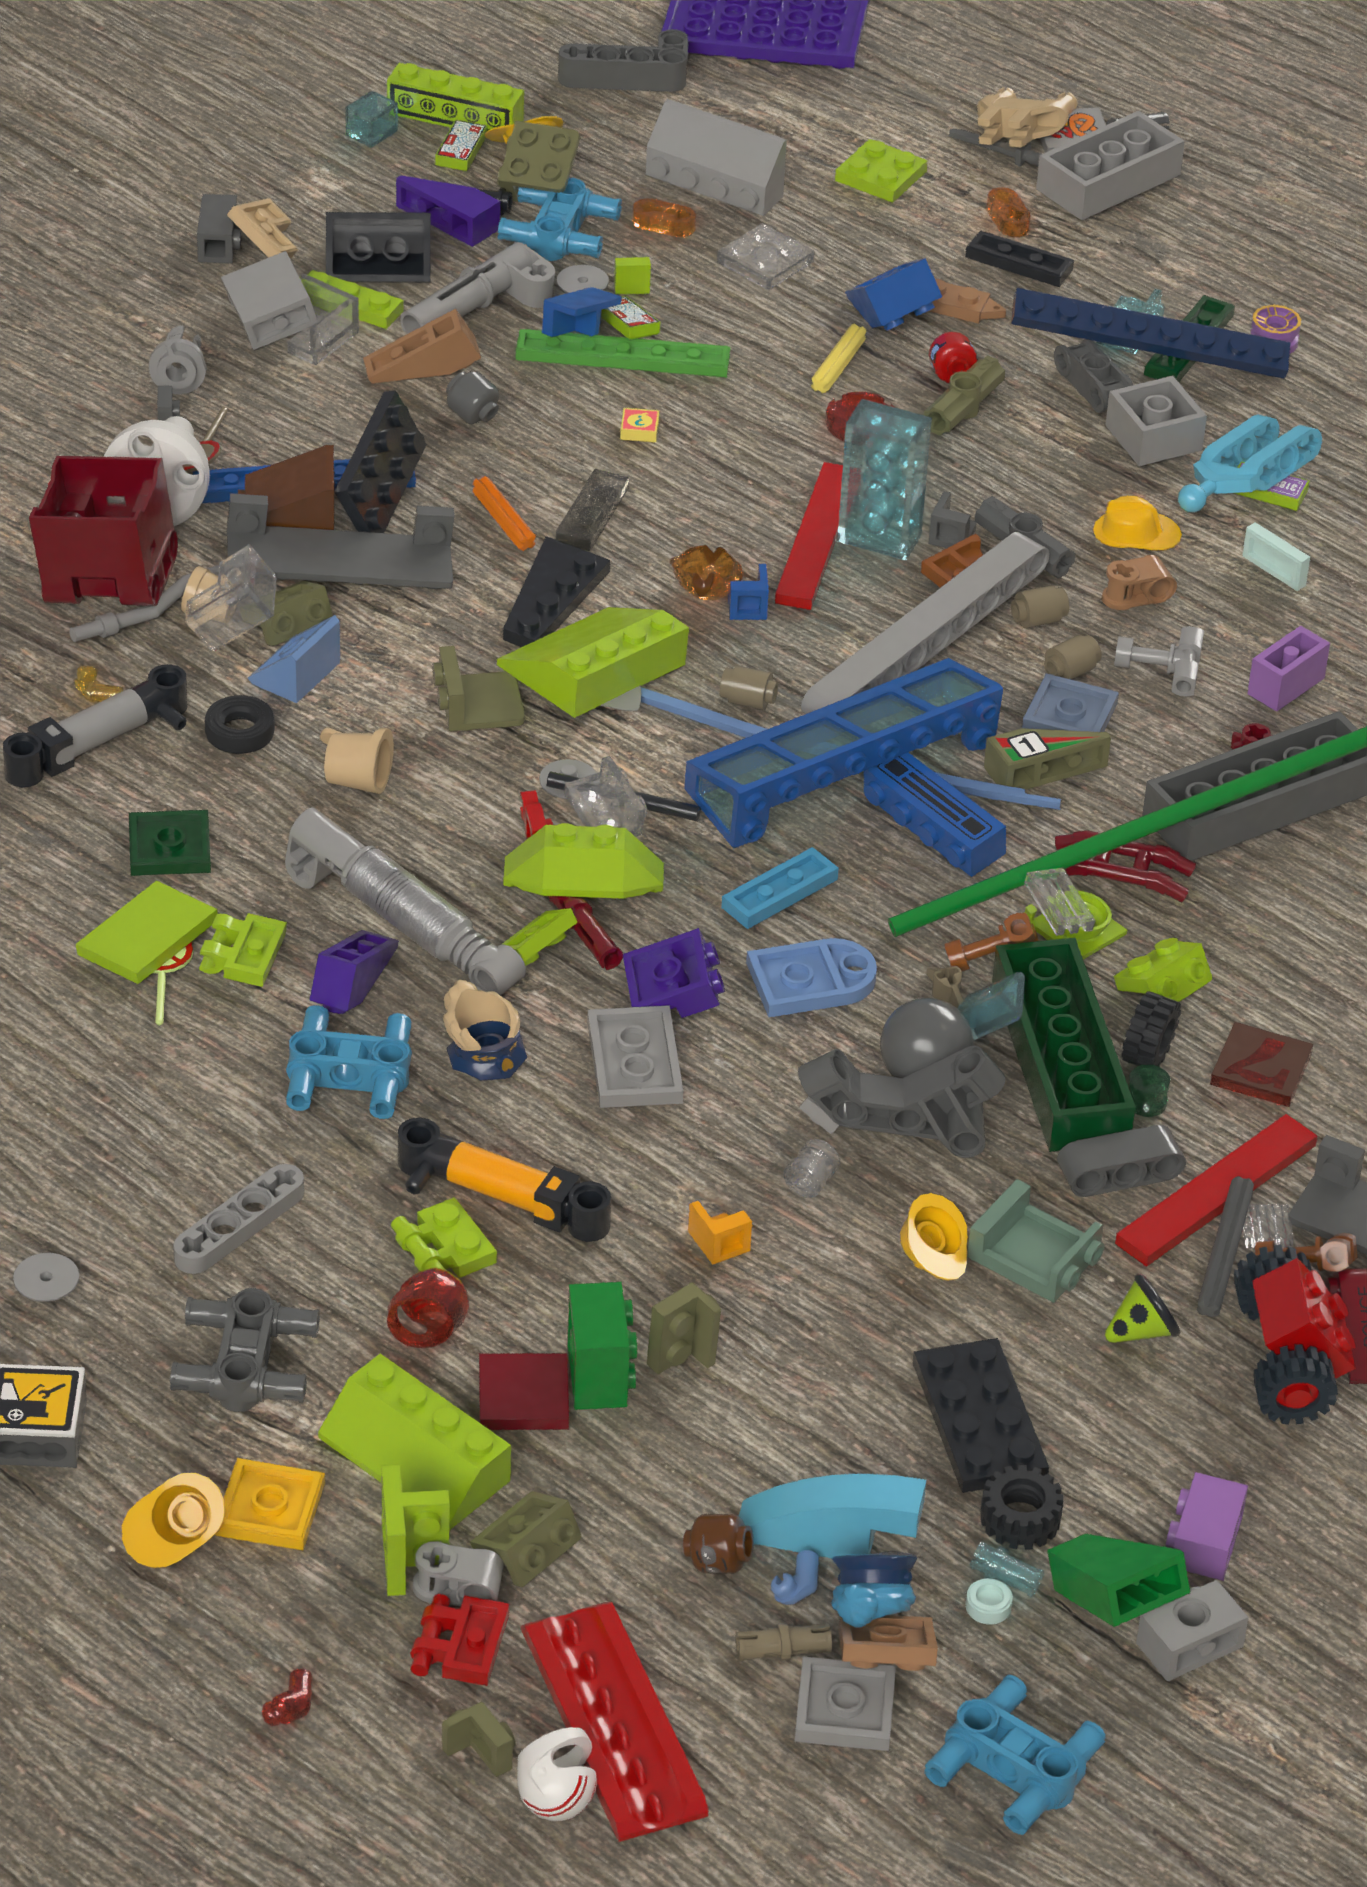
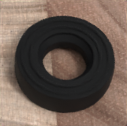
[205,695,275,754]

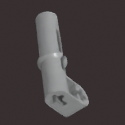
[400,242,555,335]

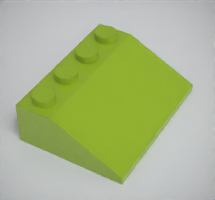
[497,607,689,718]

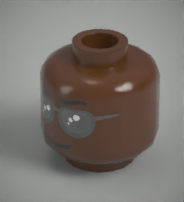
[683,1514,754,1574]

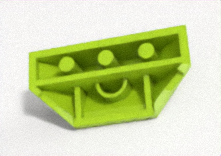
[503,823,664,899]

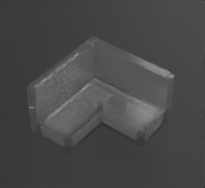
[287,274,359,366]
[185,544,277,652]

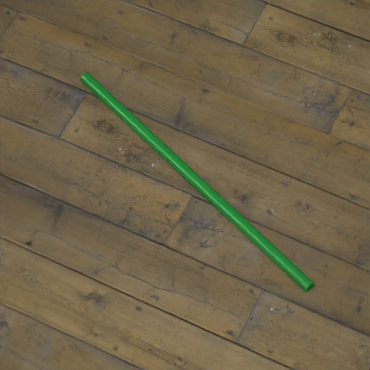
[888,726,1367,937]

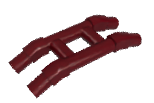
[1049,830,1196,903]

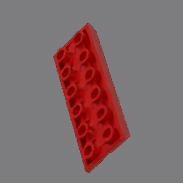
[521,1601,709,1842]

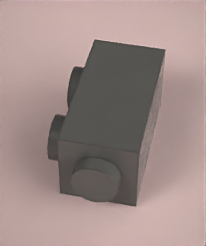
[197,194,241,263]

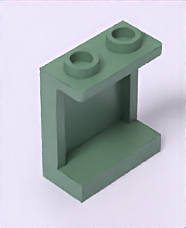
[967,1179,1105,1303]

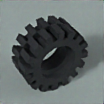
[1122,991,1181,1072]

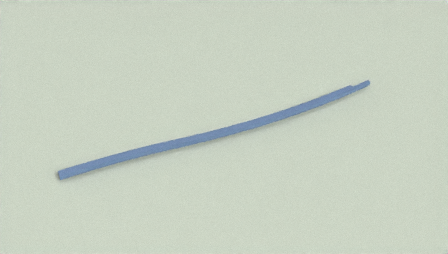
[641,687,1061,810]

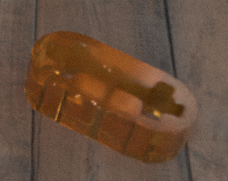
[986,187,1031,238]
[632,198,696,237]

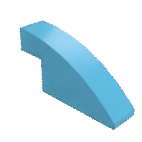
[739,1474,926,1559]

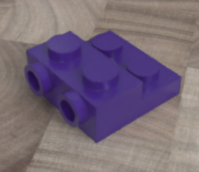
[623,928,725,1018]

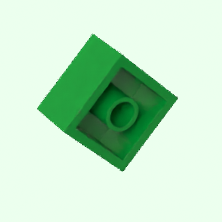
[567,1282,637,1410]

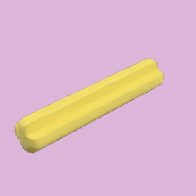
[811,324,867,393]

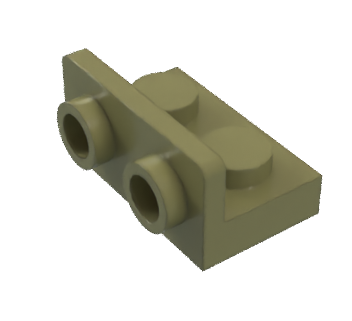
[239,580,333,646]
[647,1282,721,1375]
[470,1491,581,1587]

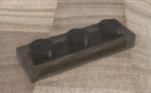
[556,469,629,551]

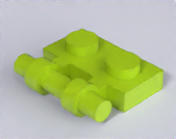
[391,1197,497,1282]

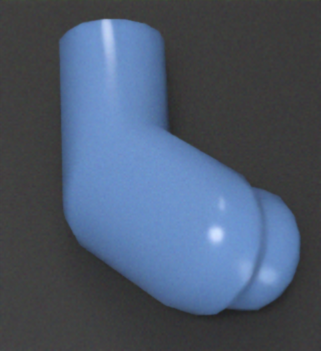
[771,1550,819,1605]

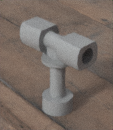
[1114,626,1204,697]

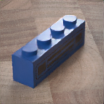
[864,752,1006,877]

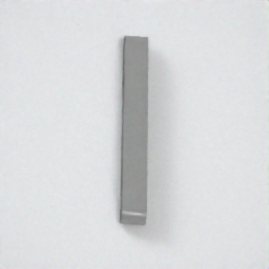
[801,532,1050,714]

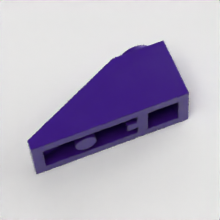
[396,175,500,247]
[309,930,399,1014]

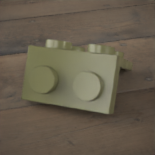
[497,121,580,202]
[432,646,525,731]

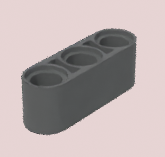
[1057,1125,1186,1197]

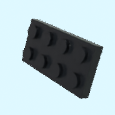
[334,390,427,533]
[913,1338,1049,1493]

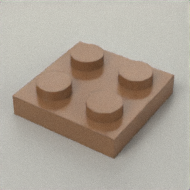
[839,1615,938,1671]

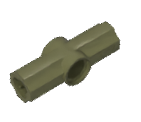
[923,355,1005,436]

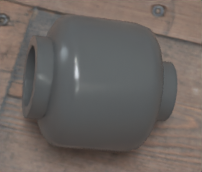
[446,371,500,424]

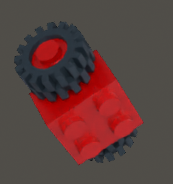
[1233,1245,1356,1425]

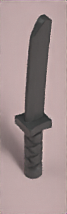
[949,129,1041,167]

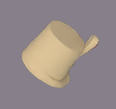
[320,728,394,794]

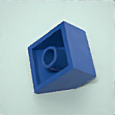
[845,258,943,331]

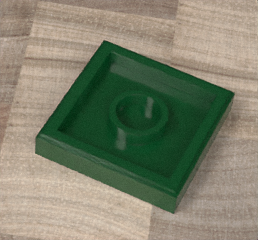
[129,810,211,876]

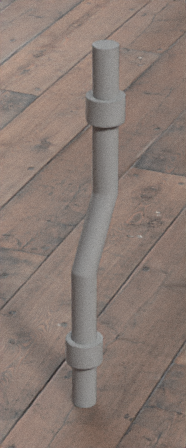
[69,559,242,642]

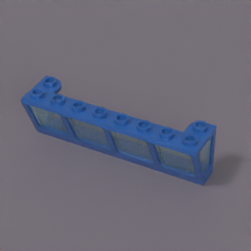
[684,658,1003,849]

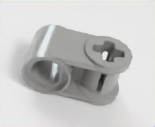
[412,1542,504,1607]

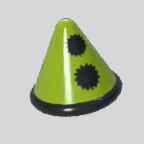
[1105,1273,1181,1343]

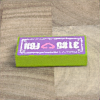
[1234,462,1310,511]

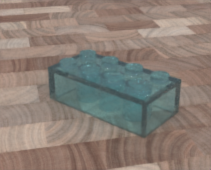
[837,399,932,561]

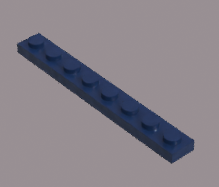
[1011,288,1290,379]

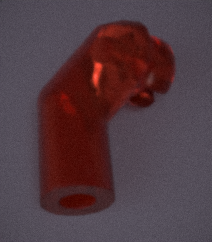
[262,1669,312,1726]

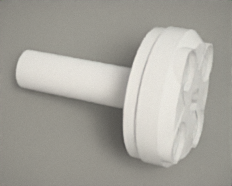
[104,416,210,526]

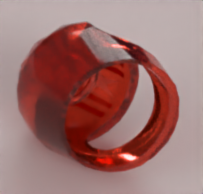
[387,1267,469,1348]

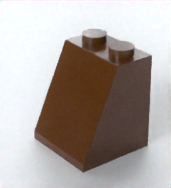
[238,445,334,530]

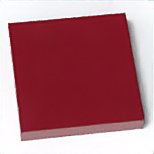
[479,1353,569,1430]

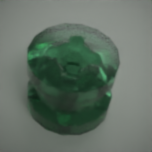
[1128,1065,1171,1117]

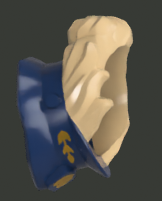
[443,980,527,1081]

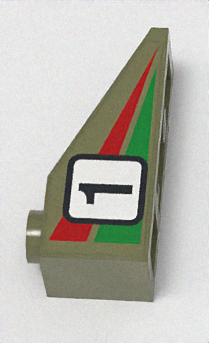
[984,728,1111,790]

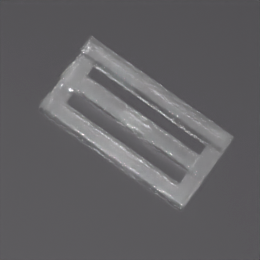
[1024,868,1095,936]

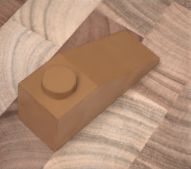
[363,308,481,383]

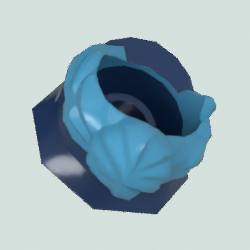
[831,1551,918,1628]

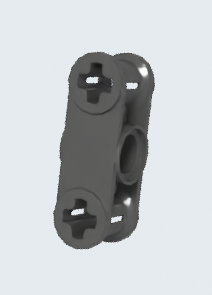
[1054,339,1133,413]

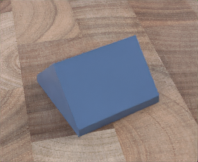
[248,615,340,703]

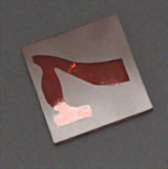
[1210,1022,1314,1107]

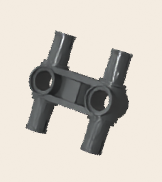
[170,1288,320,1412]

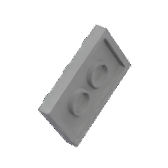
[587,1005,684,1108]

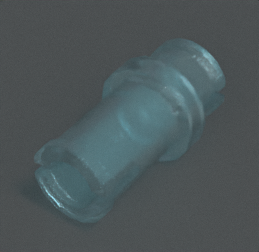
[970,1541,1044,1597]

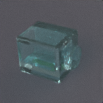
[345,91,398,148]

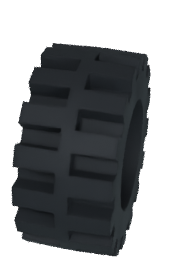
[980,1465,1063,1550]

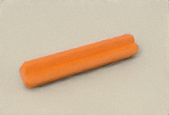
[472,476,536,551]

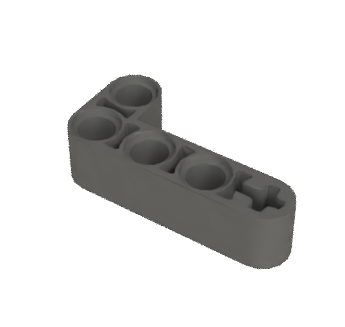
[558,29,688,92]

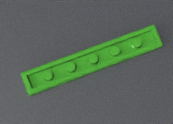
[516,329,730,377]

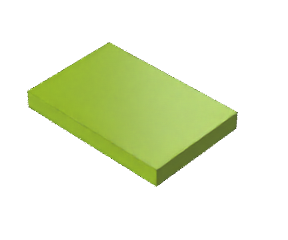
[76,880,218,984]

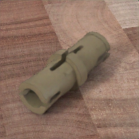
[735,1623,832,1661]

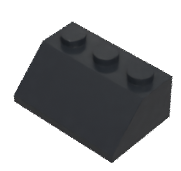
[326,212,430,283]

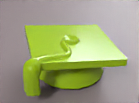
[1024,890,1128,960]

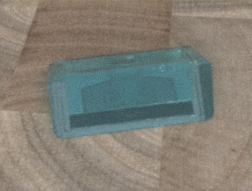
[957,972,1025,1040]

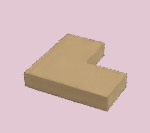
[227,198,297,259]

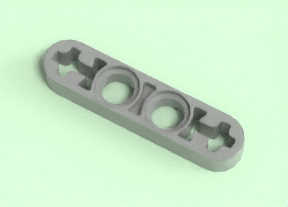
[173,1164,304,1274]

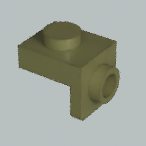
[442,1701,516,1777]

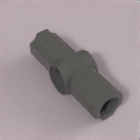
[975,496,1075,579]

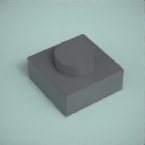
[157,385,180,421]

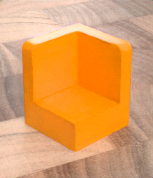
[688,1201,752,1265]

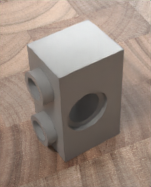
[1136,1580,1249,1682]

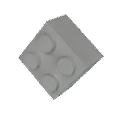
[1105,376,1207,466]

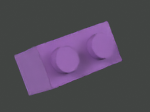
[1247,626,1330,712]
[1165,1472,1248,1581]

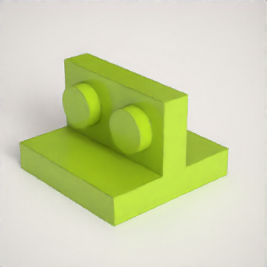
[381,1465,450,1596]

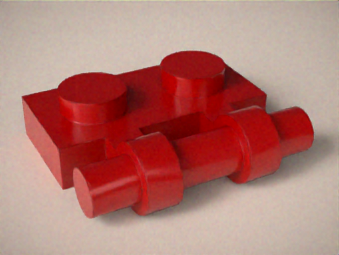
[410,1594,509,1686]

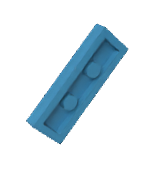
[721,847,839,929]

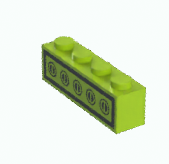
[387,63,524,131]

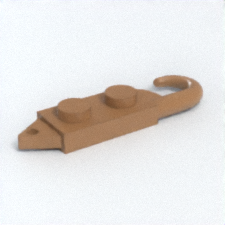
[929,279,1006,324]

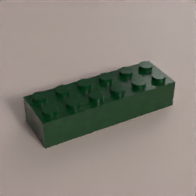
[992,938,1136,1152]

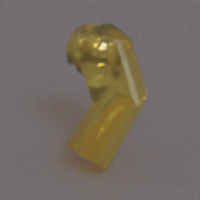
[74,666,124,703]

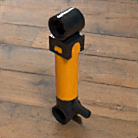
[398,1117,611,1242]

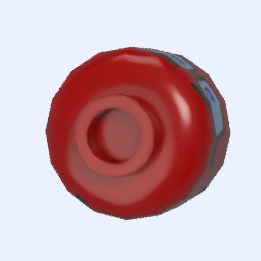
[928,332,978,383]

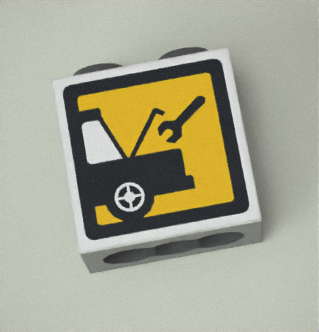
[0,1364,87,1468]

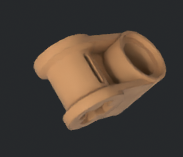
[1101,555,1177,610]

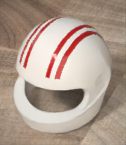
[517,1727,597,1821]

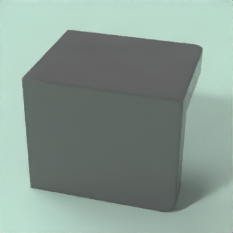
[928,491,976,548]

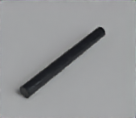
[546,771,701,821]

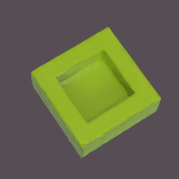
[614,257,651,295]

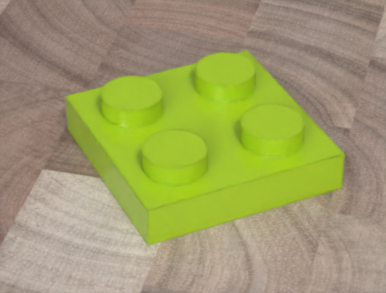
[835,139,928,203]

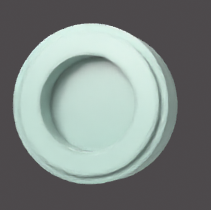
[966,1579,1013,1624]

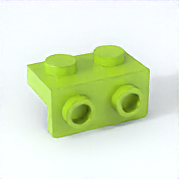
[1113,938,1212,1002]

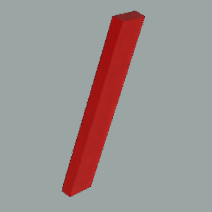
[775,462,859,610]
[1115,1114,1318,1267]

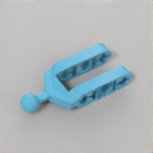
[1178,414,1322,513]

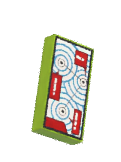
[435,119,488,171]
[601,296,660,339]

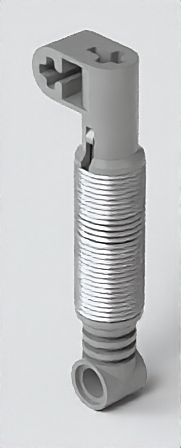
[285,807,526,996]

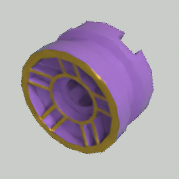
[1251,305,1301,353]

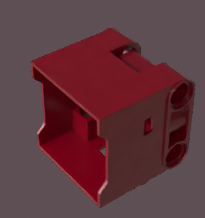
[29,456,178,606]

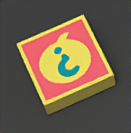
[620,408,659,442]

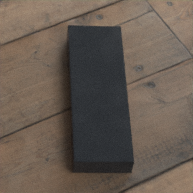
[965,231,1074,287]

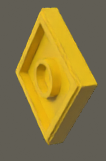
[215,1458,325,1551]

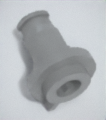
[149,326,207,394]

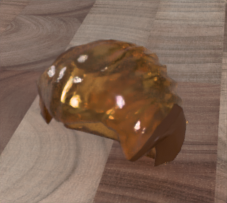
[670,545,744,601]

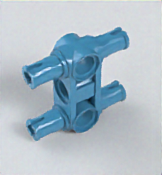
[498,178,622,261]
[286,1005,412,1119]
[924,1675,1106,1835]

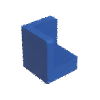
[727,564,769,620]

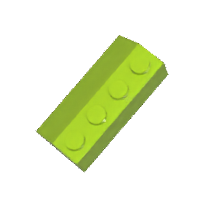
[318,1353,511,1531]

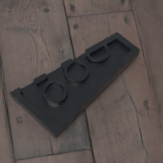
[503,536,610,647]

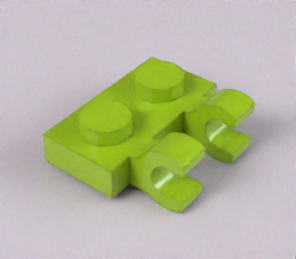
[199,913,287,987]

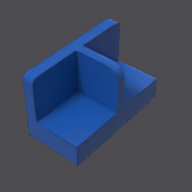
[542,287,622,337]

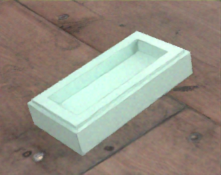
[1242,522,1310,591]

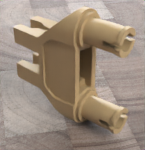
[977,87,1077,147]

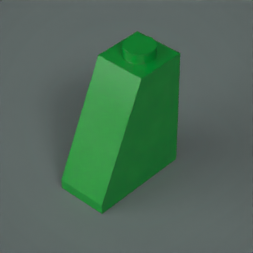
[1047,1533,1191,1627]

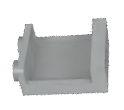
[221,251,319,350]

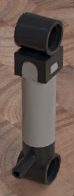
[3,664,188,788]

